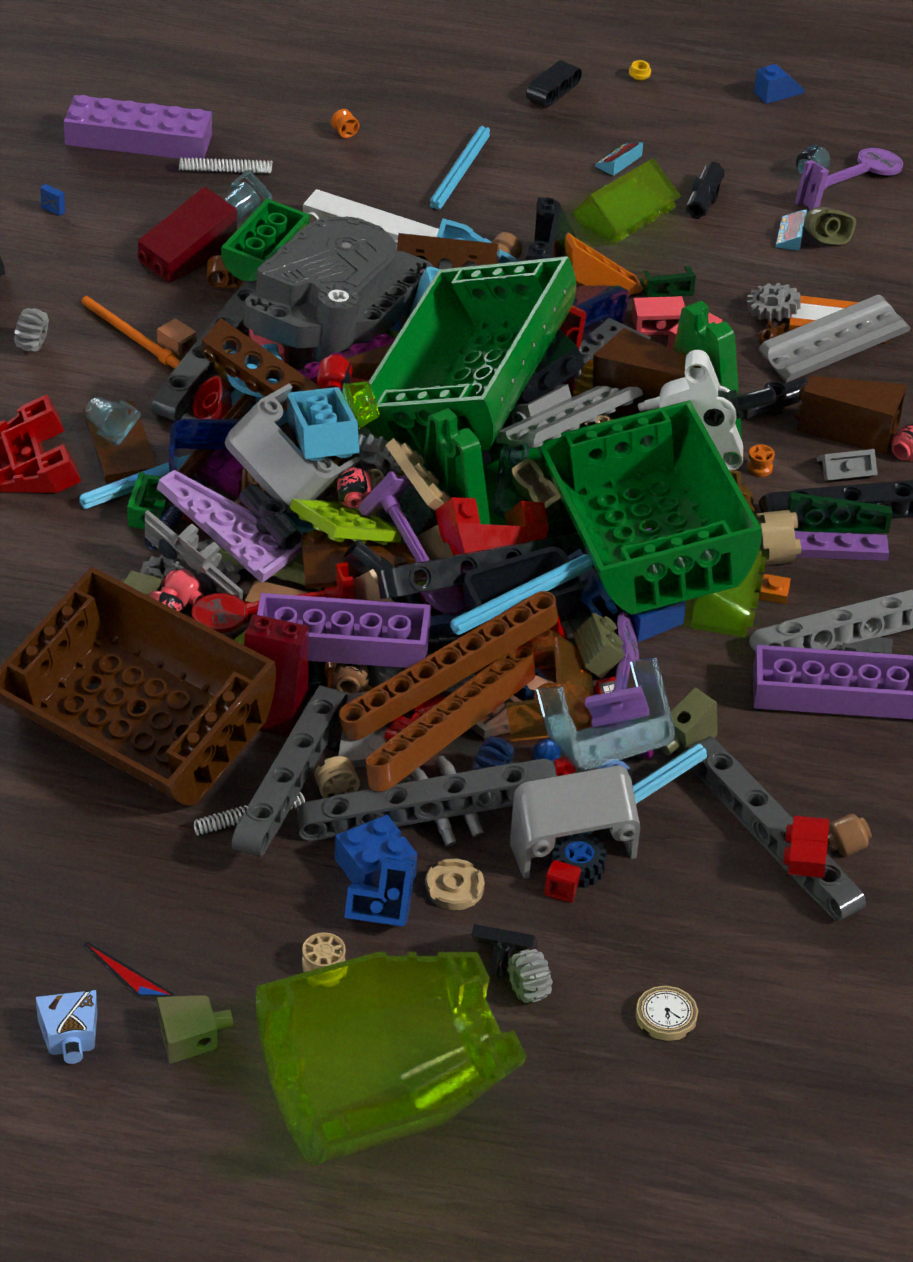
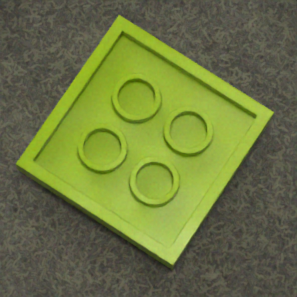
[289,498,402,545]

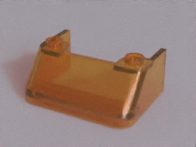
[506,629,595,741]

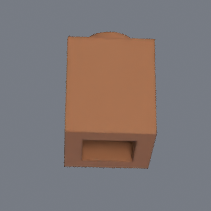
[157,318,197,361]

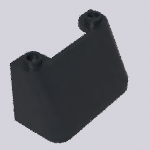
[526,197,577,261]

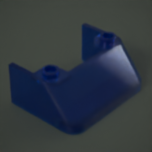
[168,419,241,472]

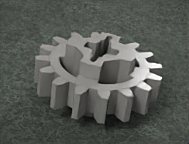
[747,283,801,322]
[344,434,401,476]

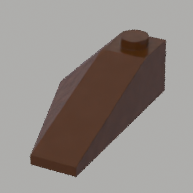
[302,530,416,589]

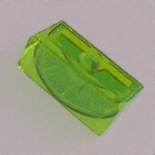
[343,381,379,429]

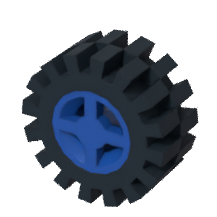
[552,833,606,888]

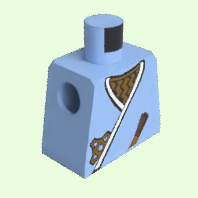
[36,990,97,1064]

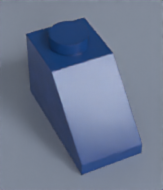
[754,64,805,104]

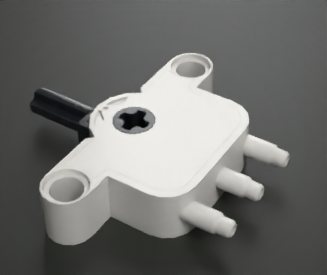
[638,350,776,470]

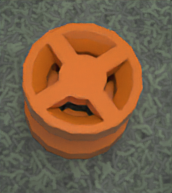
[331,109,360,138]
[747,445,775,477]

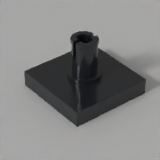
[472,924,538,977]

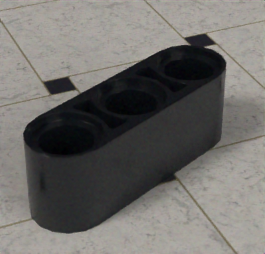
[526,60,582,107]

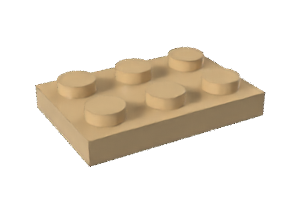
[385,438,451,511]

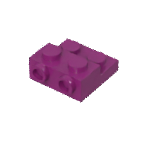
[196,444,243,498]

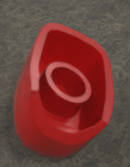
[193,376,232,426]

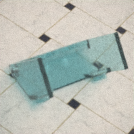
[536,658,675,770]

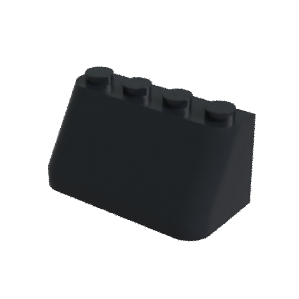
[507,329,584,419]
[463,547,584,633]

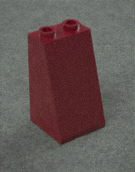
[137,187,237,283]
[244,614,309,737]

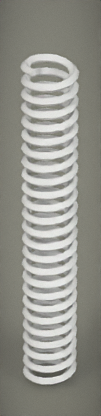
[178,157,273,174]
[194,792,305,836]

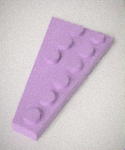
[157,470,303,583]

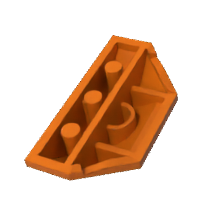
[565,233,643,300]

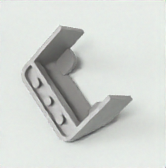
[225,384,360,514]
[510,766,640,879]

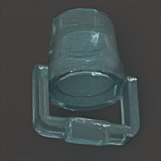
[224,170,272,220]
[86,397,141,446]

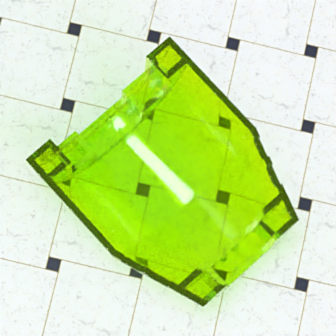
[256,952,527,1165]

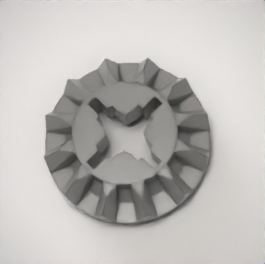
[140,554,184,581]

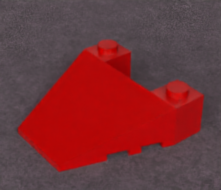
[0,394,82,493]
[436,497,549,572]

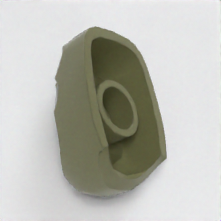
[804,207,856,245]

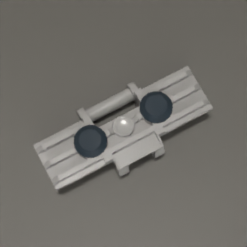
[145,510,243,600]

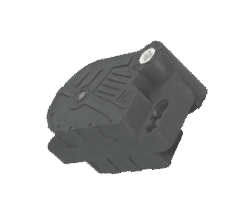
[244,216,433,362]

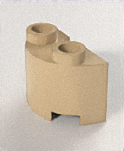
[756,510,801,566]

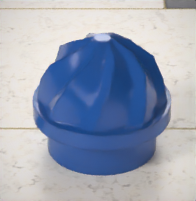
[532,738,561,762]

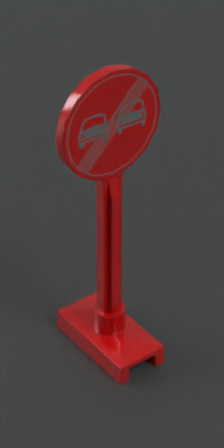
[192,562,354,633]

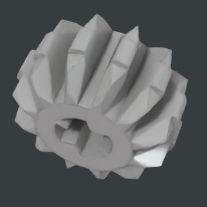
[14,308,49,352]
[507,949,553,1003]

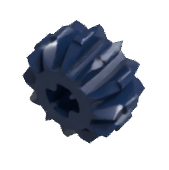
[471,736,514,771]

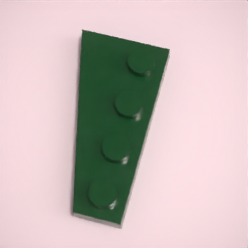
[787,492,893,534]

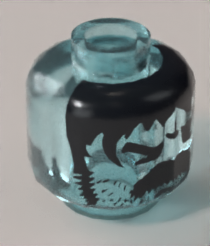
[796,145,830,175]

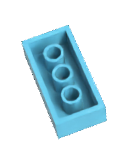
[287,387,359,461]

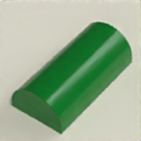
[221,198,310,281]

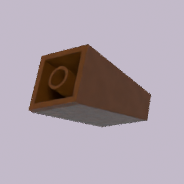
[593,328,701,409]
[795,376,907,455]

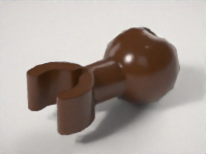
[758,320,785,345]

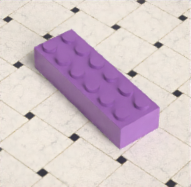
[64,95,212,161]
[257,593,431,668]
[753,645,913,719]

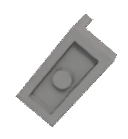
[816,449,877,481]

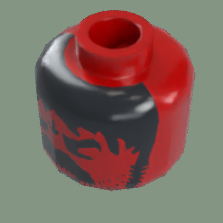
[317,354,353,393]

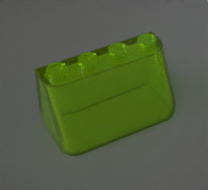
[571,158,681,243]
[691,549,767,638]

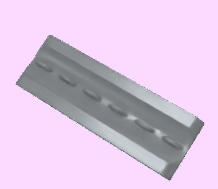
[758,295,911,383]
[495,386,643,448]

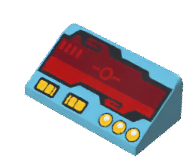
[595,142,643,176]
[776,210,807,251]

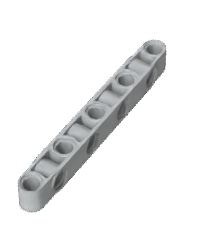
[749,589,913,651]

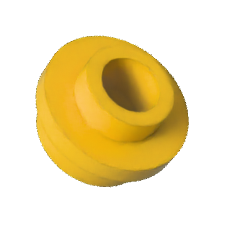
[629,60,651,81]

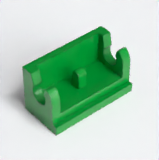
[127,472,168,529]

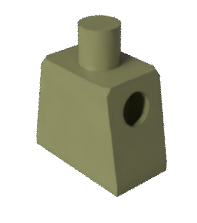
[658,687,718,756]
[157,995,233,1064]

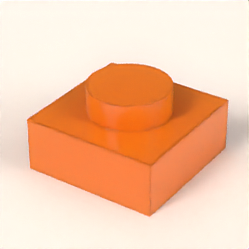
[759,574,791,604]

